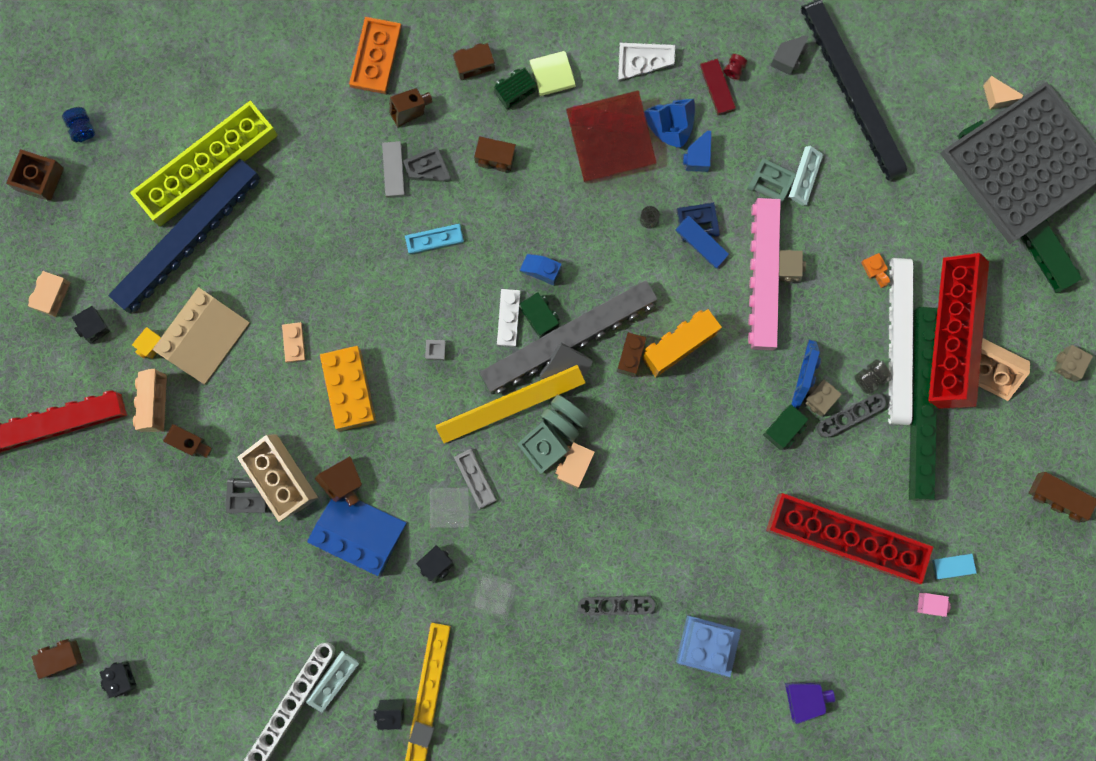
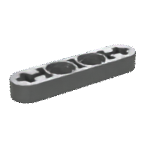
[817,394,886,438]
[578,596,655,615]

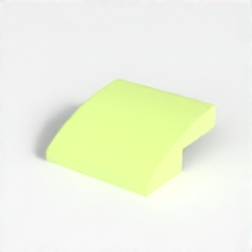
[530,51,576,96]

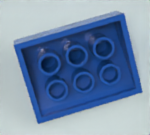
[307,498,406,576]

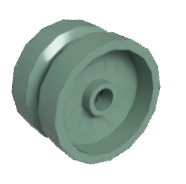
[540,395,590,443]

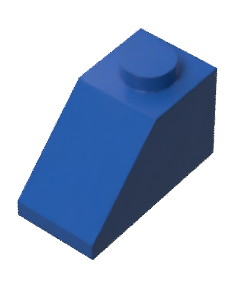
[683,131,711,172]
[519,254,562,286]

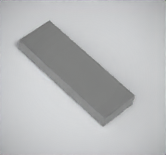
[382,141,405,198]
[454,449,497,509]

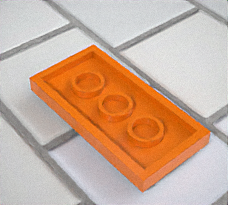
[349,17,402,94]

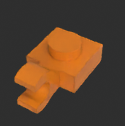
[861,253,890,288]

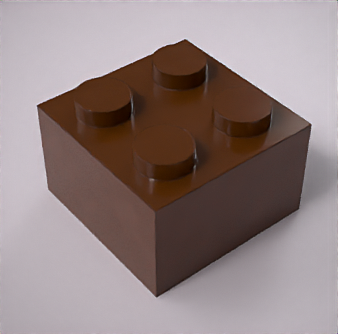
[6,149,64,202]

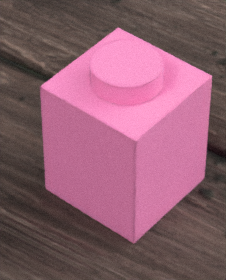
[917,593,950,617]

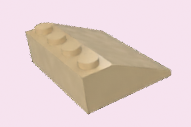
[152,287,250,385]

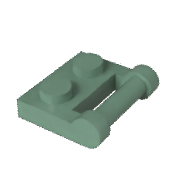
[747,158,796,205]

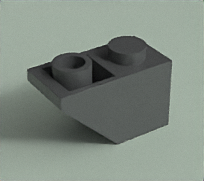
[770,35,808,75]

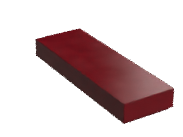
[700,58,736,115]

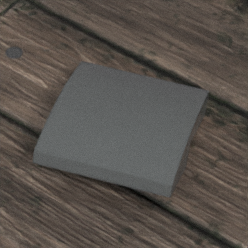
[540,342,593,395]

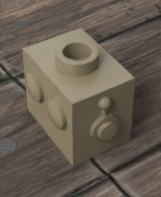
[779,250,806,282]
[1054,345,1093,382]
[803,379,842,417]

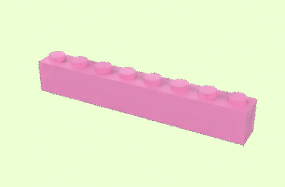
[748,198,780,350]

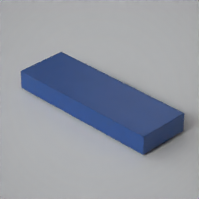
[675,216,729,268]

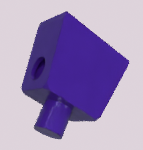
[785,683,835,724]

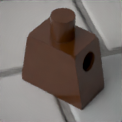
[389,88,433,128]
[163,424,212,458]
[315,456,362,507]

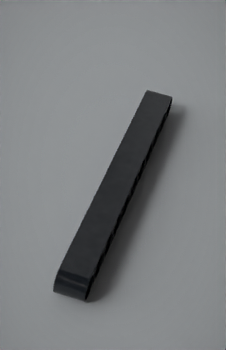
[801,0,907,181]

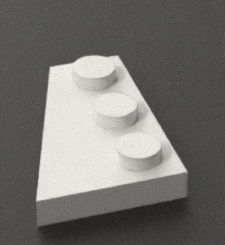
[618,43,675,81]

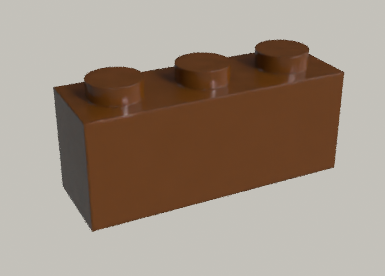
[1028,472,1096,523]

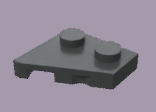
[403,147,451,182]

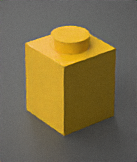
[132,327,161,359]

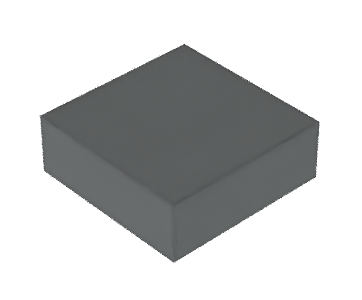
[408,721,435,748]

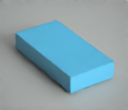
[932,554,976,579]

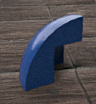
[644,99,695,148]

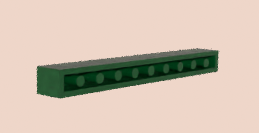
[957,120,1082,293]
[909,307,938,501]

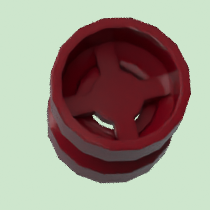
[723,54,748,80]

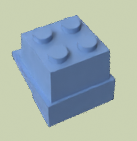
[676,616,741,677]

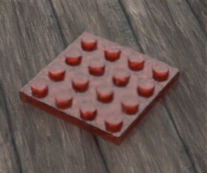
[566,90,656,182]

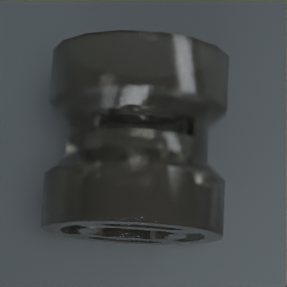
[640,206,660,229]

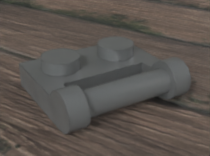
[226,478,267,513]

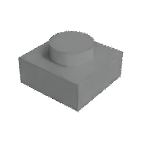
[425,340,446,360]

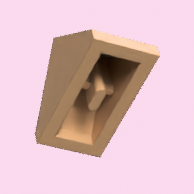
[984,76,1023,110]

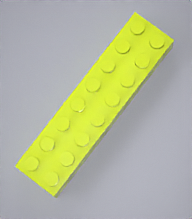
[130,101,278,227]

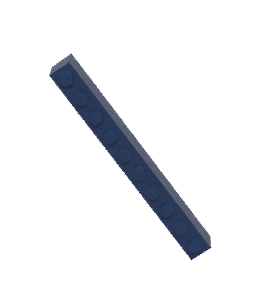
[108,159,260,314]

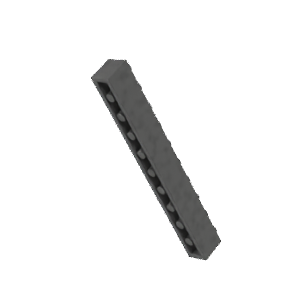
[479,280,657,395]

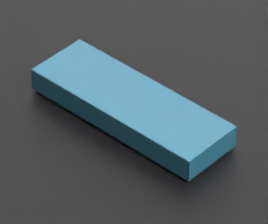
[405,224,464,255]

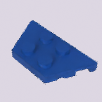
[791,339,821,410]

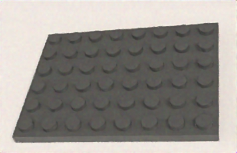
[940,82,1096,244]

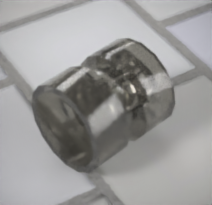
[854,359,892,395]

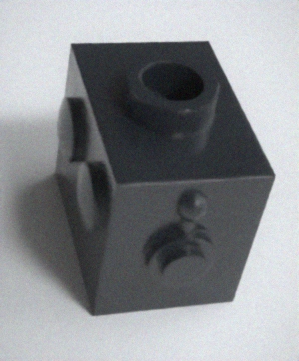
[72,306,111,344]
[416,545,454,583]
[99,661,137,699]
[374,699,404,730]

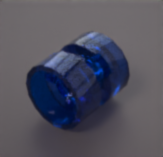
[62,107,95,142]

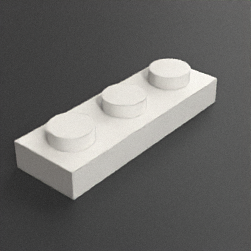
[497,289,520,347]

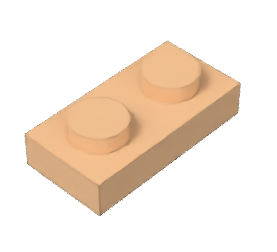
[282,322,306,363]

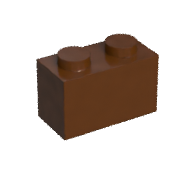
[453,43,495,80]
[474,136,516,172]
[617,332,646,377]
[31,639,84,679]

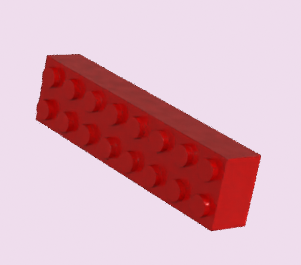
[929,253,989,409]
[766,493,933,585]

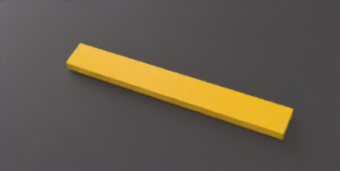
[436,365,585,443]
[405,623,451,761]

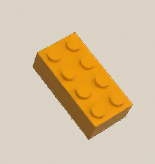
[642,309,722,378]
[320,346,376,432]

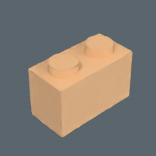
[28,271,71,317]
[555,442,595,489]

